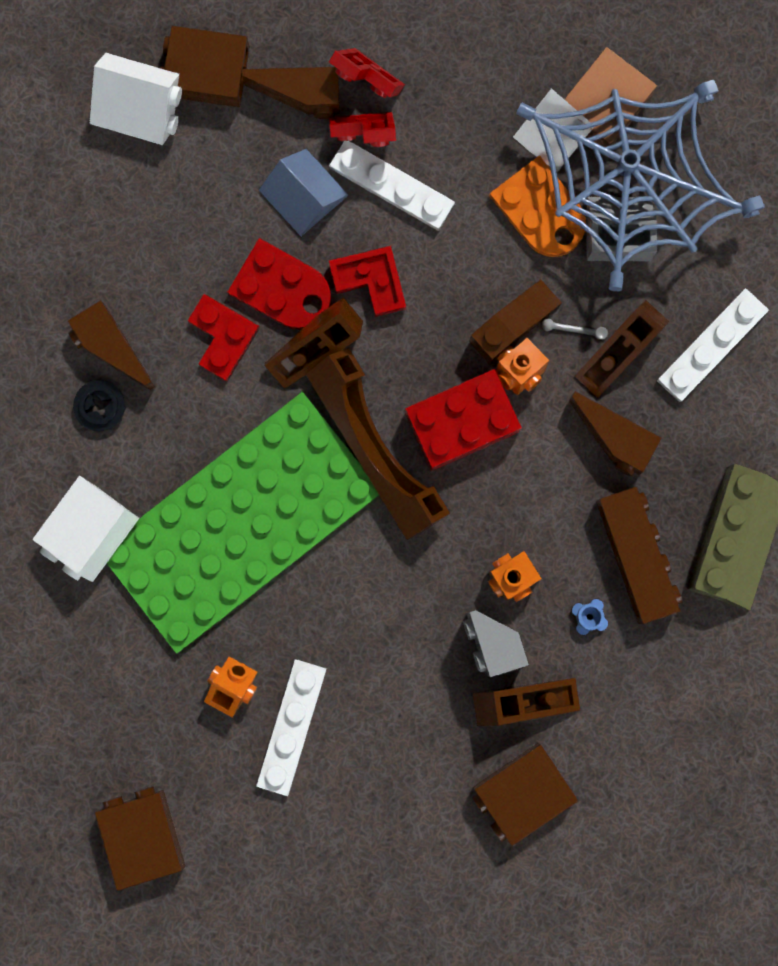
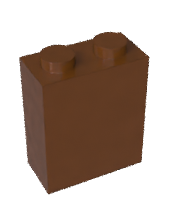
[160,26,250,107]
[472,743,578,846]
[95,786,186,891]

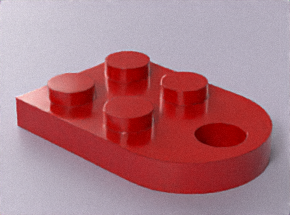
[227,238,331,330]

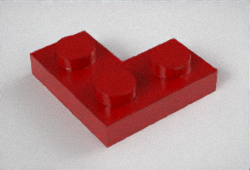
[329,48,405,98]
[329,112,396,147]
[329,246,406,317]
[187,294,260,382]

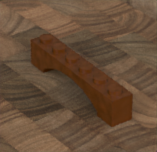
[306,348,451,540]

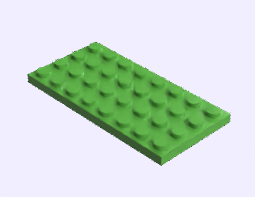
[107,391,379,654]

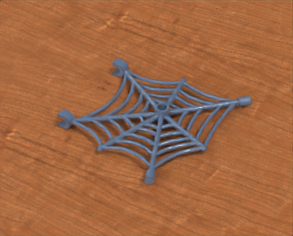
[516,80,765,291]

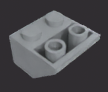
[586,197,657,261]
[463,610,529,677]

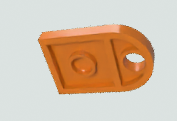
[489,155,586,257]

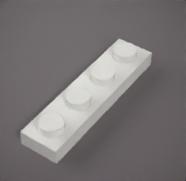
[329,141,455,231]
[657,288,769,402]
[256,659,327,796]

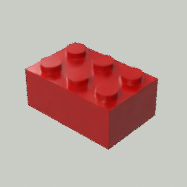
[405,369,522,471]

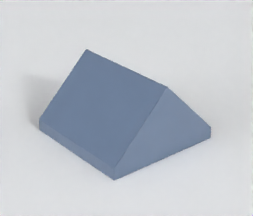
[259,149,348,237]

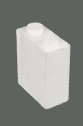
[90,53,182,145]
[33,475,139,582]

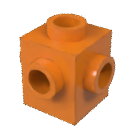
[496,338,550,395]
[487,551,542,602]
[204,656,258,718]

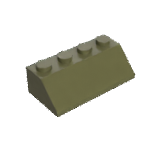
[688,464,778,610]

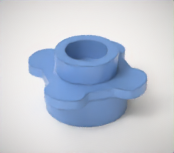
[572,599,608,635]

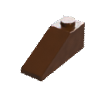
[242,67,340,119]
[469,280,562,365]
[264,298,363,389]
[68,300,156,390]
[575,300,669,398]
[569,391,662,476]
[473,678,580,726]

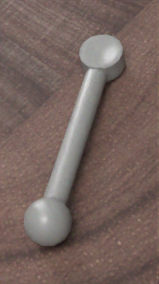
[542,319,608,340]

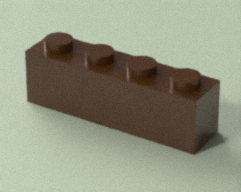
[596,487,682,624]

